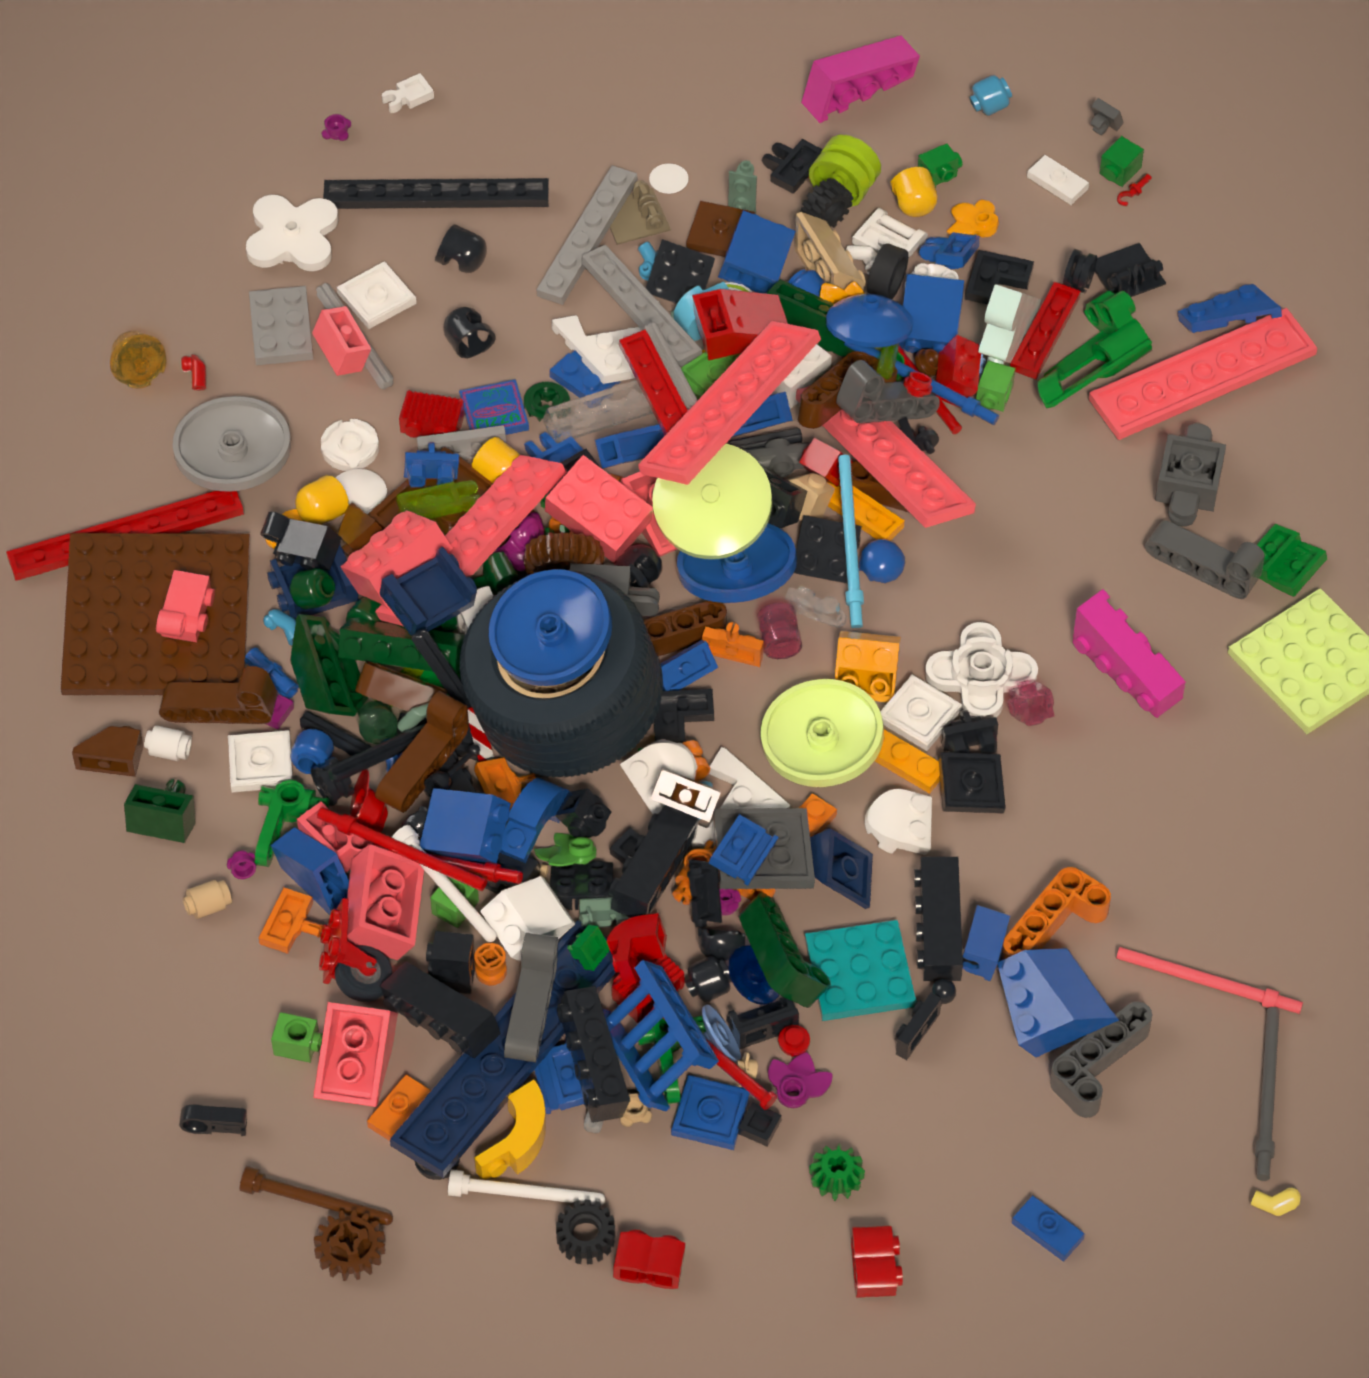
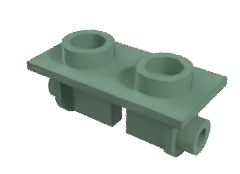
[728,160,757,214]
[579,897,630,927]

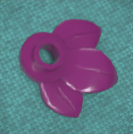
[768,1052,833,1108]

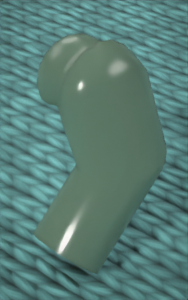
[397,703,429,733]

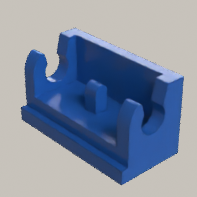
[963,905,1010,981]

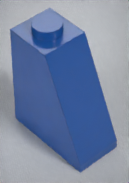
[271,827,349,915]

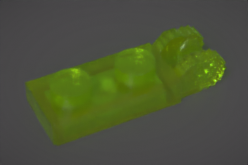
[396,480,481,519]

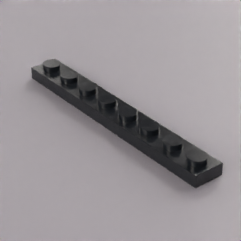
[323,178,549,209]

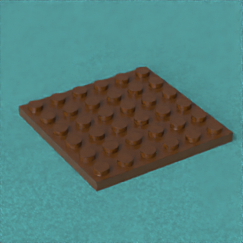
[61,533,250,695]

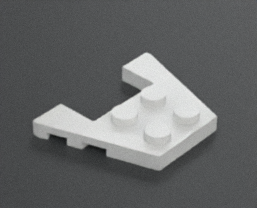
[552,301,659,384]
[692,747,790,849]

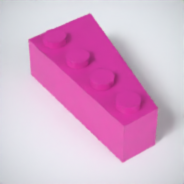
[801,35,920,123]
[1072,589,1186,718]

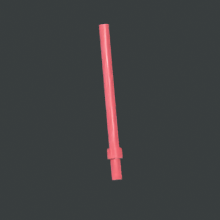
[1116,947,1303,1014]

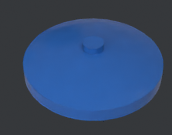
[677,524,797,603]
[489,569,612,686]

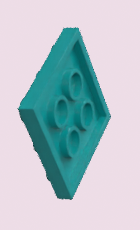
[805,920,916,1021]

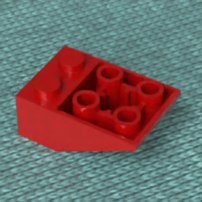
[692,289,788,361]

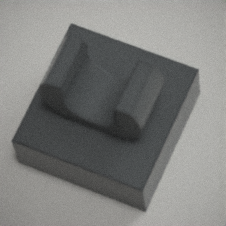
[1091,98,1124,136]

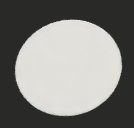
[649,164,688,194]

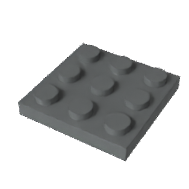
[713,808,815,889]

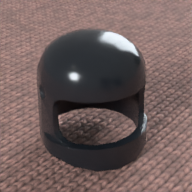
[435,224,487,273]
[443,307,496,359]
[613,544,663,588]

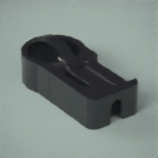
[179,1104,247,1136]

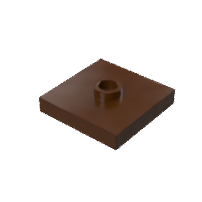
[686,201,755,257]

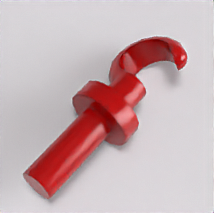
[1117,174,1152,206]

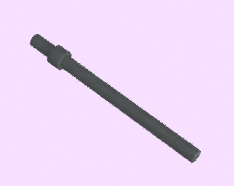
[1255,1007,1280,1181]

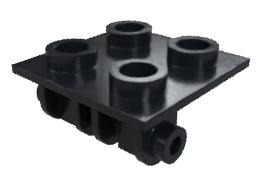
[646,239,715,304]
[1095,243,1166,297]
[794,515,862,584]
[550,861,613,910]

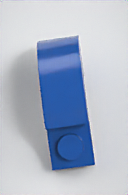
[499,778,570,863]

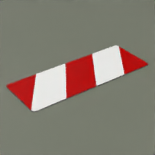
[468,708,494,762]

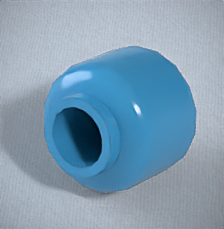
[969,75,1012,116]

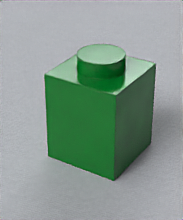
[1099,136,1144,187]

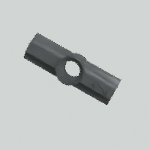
[742,439,821,477]

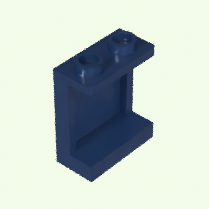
[267,545,359,620]
[380,547,477,636]

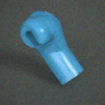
[638,242,656,280]
[263,609,296,646]

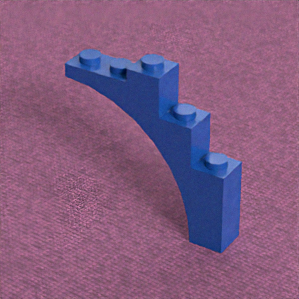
[595,392,793,469]

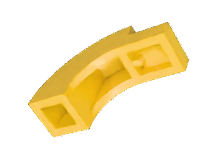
[474,1080,546,1180]

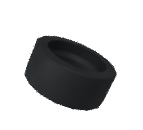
[867,243,909,299]

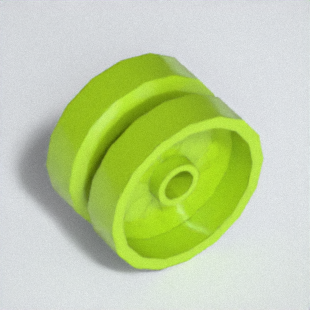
[809,134,881,206]

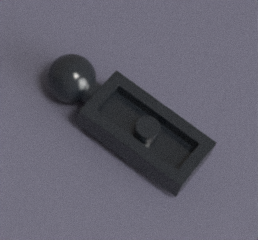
[894,979,956,1061]

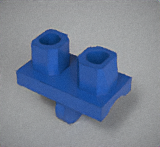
[404,442,459,488]

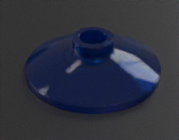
[728,945,780,1005]

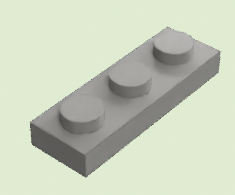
[417,425,506,460]

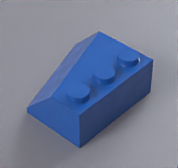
[998,948,1119,1058]

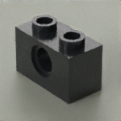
[426,931,475,994]

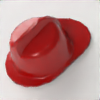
[350,769,388,832]

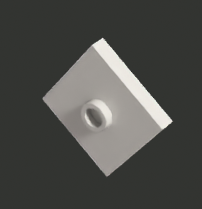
[337,261,416,329]
[880,675,962,751]
[228,730,293,792]

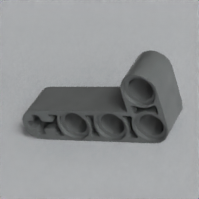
[836,360,940,423]
[1145,521,1265,599]
[504,933,558,1063]
[1050,1002,1153,1118]

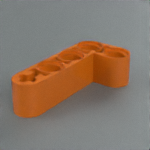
[1001,867,1111,961]

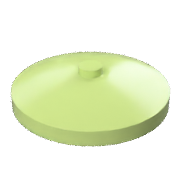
[652,444,772,559]
[761,679,884,787]

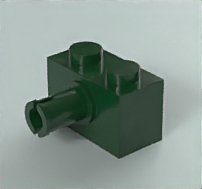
[124,779,196,843]

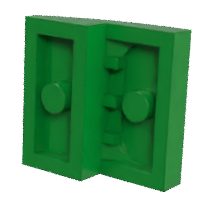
[1257,524,1327,597]

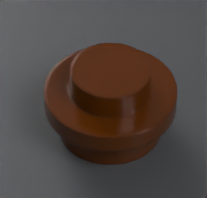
[915,349,939,377]

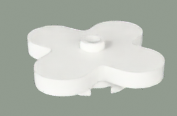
[246,195,338,271]
[925,622,1038,720]

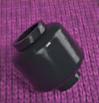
[685,955,734,1003]

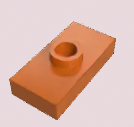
[367,1075,432,1141]

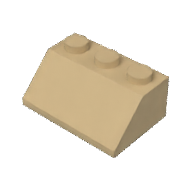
[795,212,866,290]

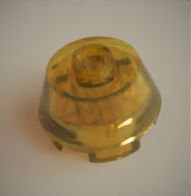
[110,331,166,388]

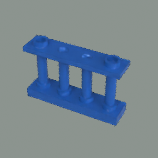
[602,960,719,1112]

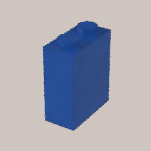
[718,210,796,294]
[898,274,964,354]
[420,788,511,863]

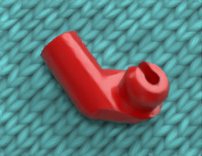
[181,354,206,391]

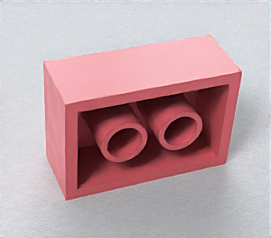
[545,455,653,563]
[341,510,453,606]
[347,844,424,960]

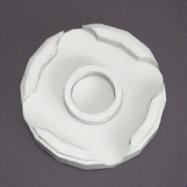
[321,419,379,471]

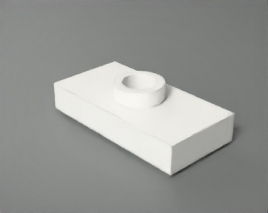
[1027,155,1089,205]

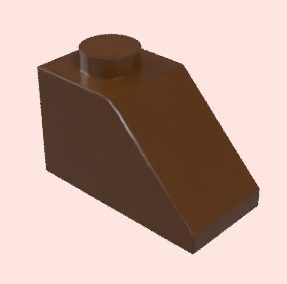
[338,503,383,557]
[72,726,144,777]

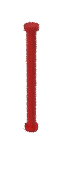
[651,1006,777,1110]

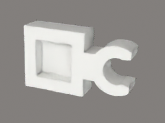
[382,73,434,113]

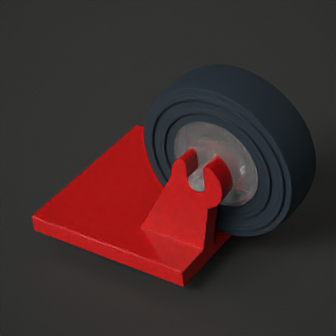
[319,898,393,1002]

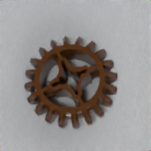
[524,531,605,576]

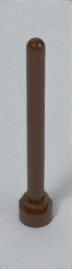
[239,1166,393,1226]

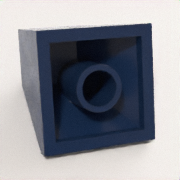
[810,828,873,909]

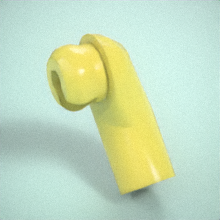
[1251,1187,1301,1216]

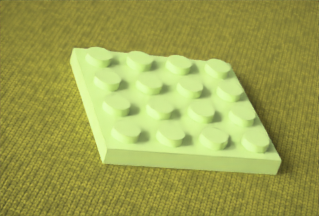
[1228,588,1369,734]

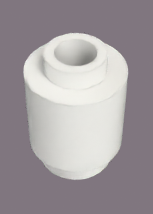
[144,726,192,761]

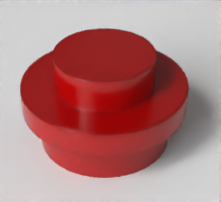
[903,372,932,397]
[778,1025,810,1057]

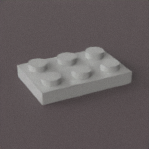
[249,286,313,365]

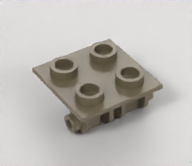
[610,180,671,245]

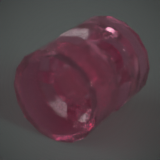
[757,603,803,660]

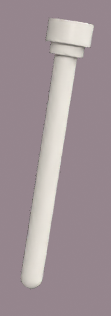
[392,825,497,942]
[448,1169,605,1205]

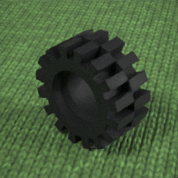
[800,178,853,228]
[556,1199,616,1265]

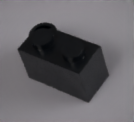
[260,511,342,570]

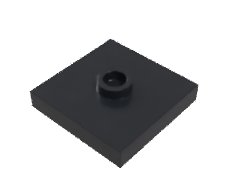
[938,752,1006,814]

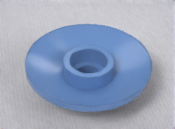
[702,1005,741,1062]

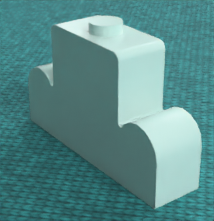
[978,284,1041,364]

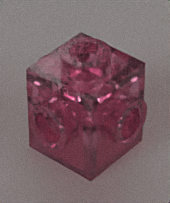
[1007,679,1055,726]

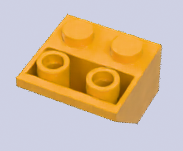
[835,631,901,702]

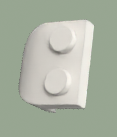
[620,739,697,814]
[865,789,932,855]

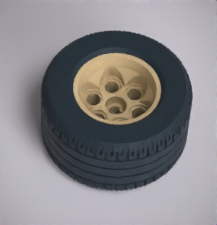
[460,570,663,778]

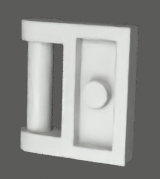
[852,208,928,257]

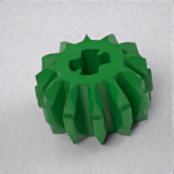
[809,1143,865,1201]

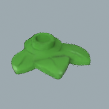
[534,833,597,867]

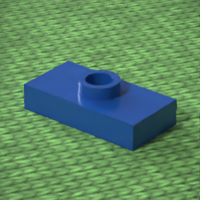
[661,640,718,691]
[1012,1195,1085,1262]

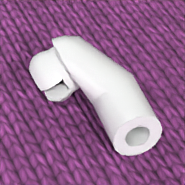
[846,245,877,275]

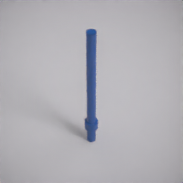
[844,342,999,425]

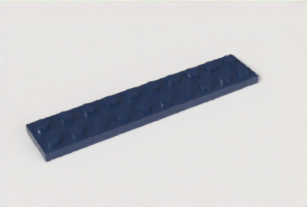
[390,920,616,1178]

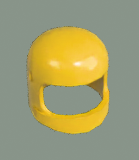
[890,167,938,217]
[472,437,520,483]
[295,475,349,525]

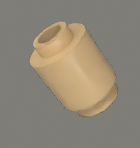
[183,880,232,919]

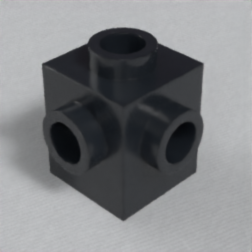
[555,788,612,838]

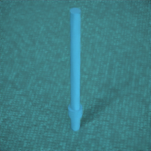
[838,455,864,628]

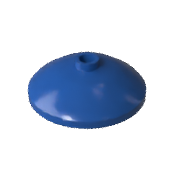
[826,294,913,348]

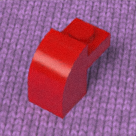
[607,913,667,985]

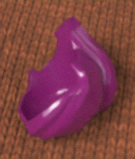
[491,512,545,572]

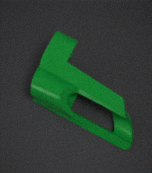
[1038,291,1152,409]

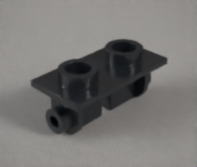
[687,860,722,928]

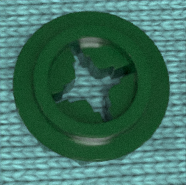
[524,382,570,423]

